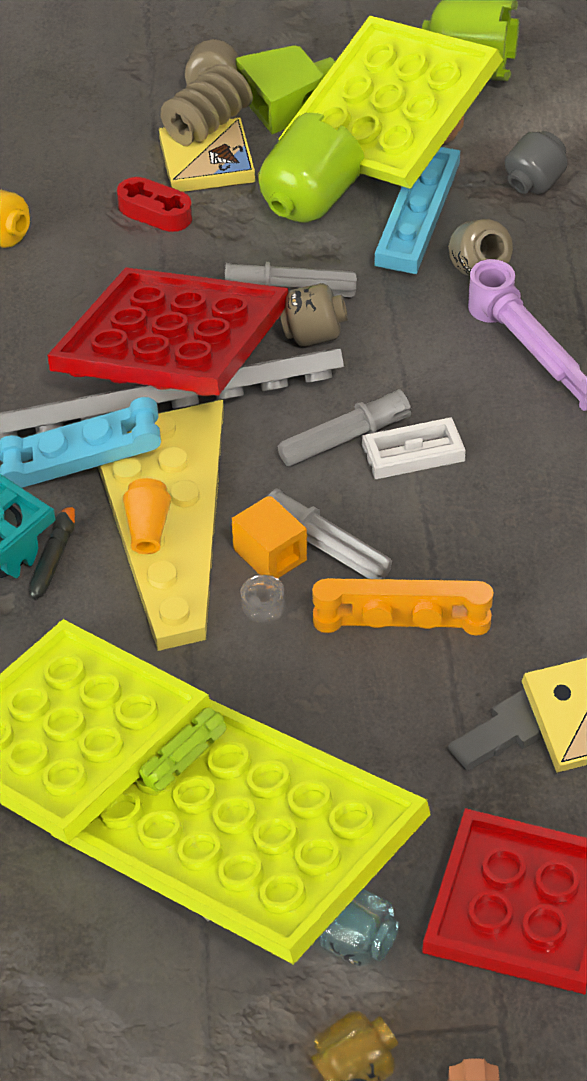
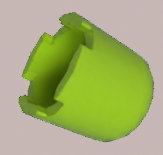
[422,0,519,82]
[258,112,364,223]

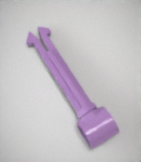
[468,259,587,411]

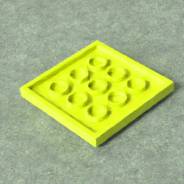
[278,16,503,189]
[0,619,212,844]

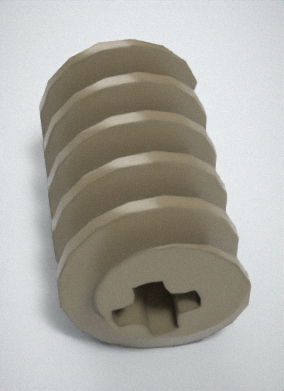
[160,64,253,146]

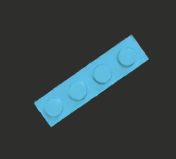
[375,147,460,274]

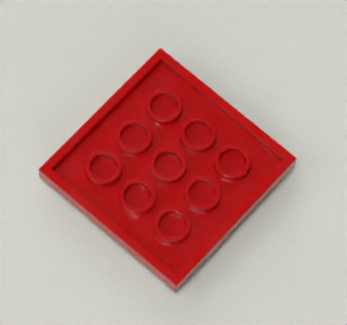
[47,267,288,396]

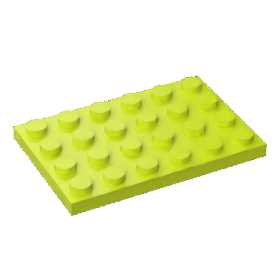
[51,699,431,965]

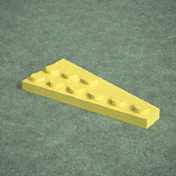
[98,400,224,651]

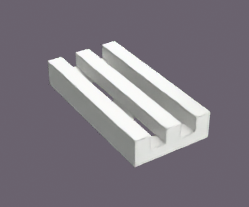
[362,417,466,480]

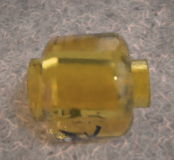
[310,1010,399,1081]

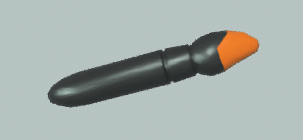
[29,507,75,599]

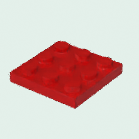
[423,808,587,995]

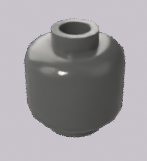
[504,131,568,194]

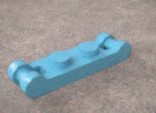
[0,397,161,488]

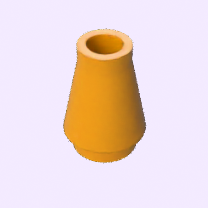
[123,478,171,554]

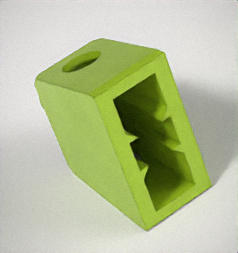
[235,45,335,134]

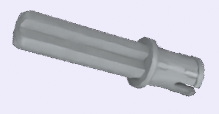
[225,262,357,297]
[277,389,411,466]
[268,488,392,579]

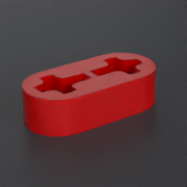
[117,177,192,232]

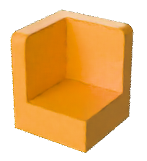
[232,496,307,584]

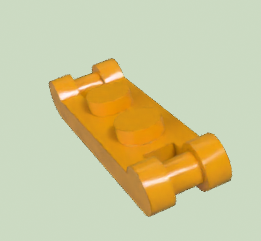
[312,578,493,636]

